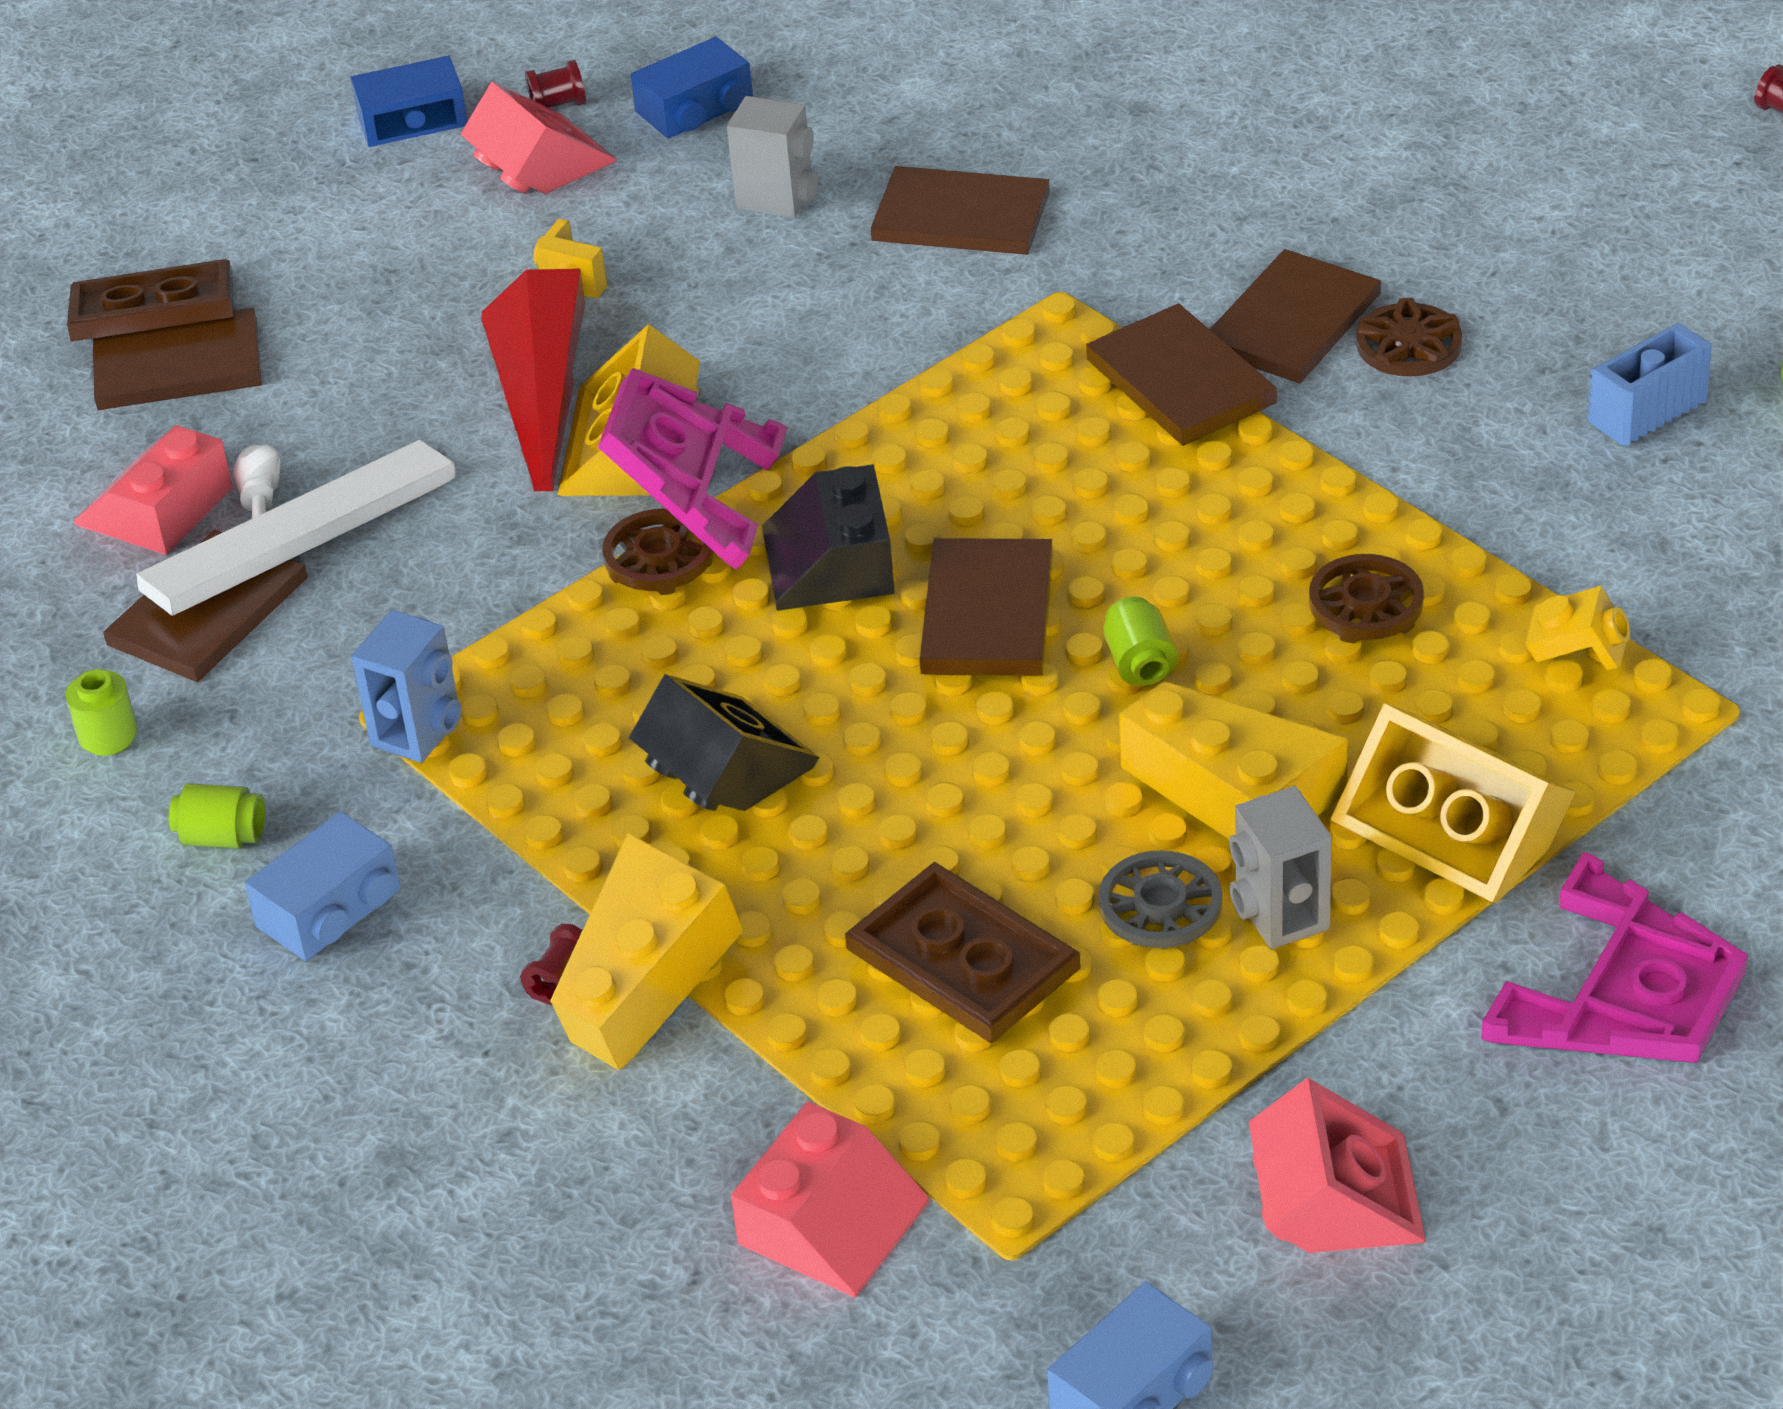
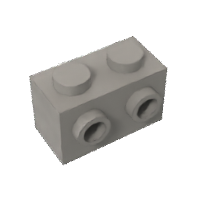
[727,96,818,218]
[1229,785,1331,950]

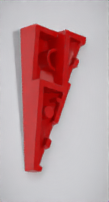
[481,269,585,491]

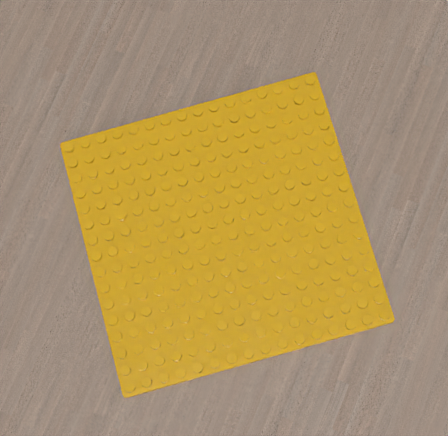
[359,292,1740,1260]

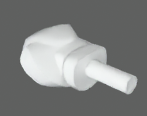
[233,444,281,519]

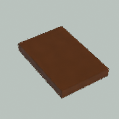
[871,166,1050,255]
[1210,249,1381,384]
[67,259,233,342]
[1086,303,1277,446]
[93,307,262,411]
[103,530,308,682]
[919,538,1053,676]
[845,861,1081,1044]

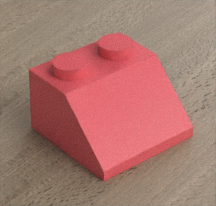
[460,81,617,194]
[74,425,233,555]
[1249,1077,1426,1253]
[731,1101,929,1298]

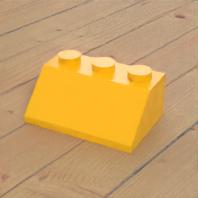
[558,324,700,496]
[1330,704,1576,903]

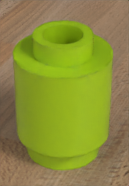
[1103,597,1178,686]
[65,669,138,756]
[168,783,266,849]

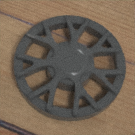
[1099,850,1222,949]

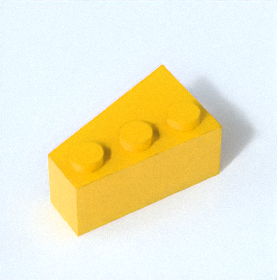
[1119,681,1348,839]
[550,833,744,1070]

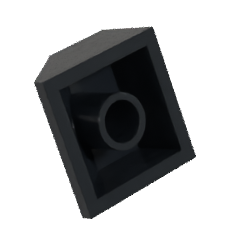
[762,464,895,611]
[629,674,820,811]

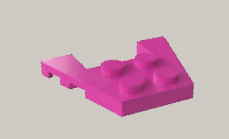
[598,368,788,570]
[1481,852,1748,1063]

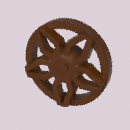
[1356,298,1462,377]
[602,508,714,595]
[1309,554,1424,643]

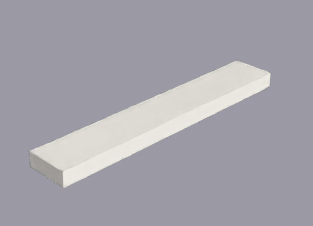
[136,440,455,616]

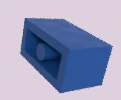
[630,36,753,139]
[350,55,468,147]

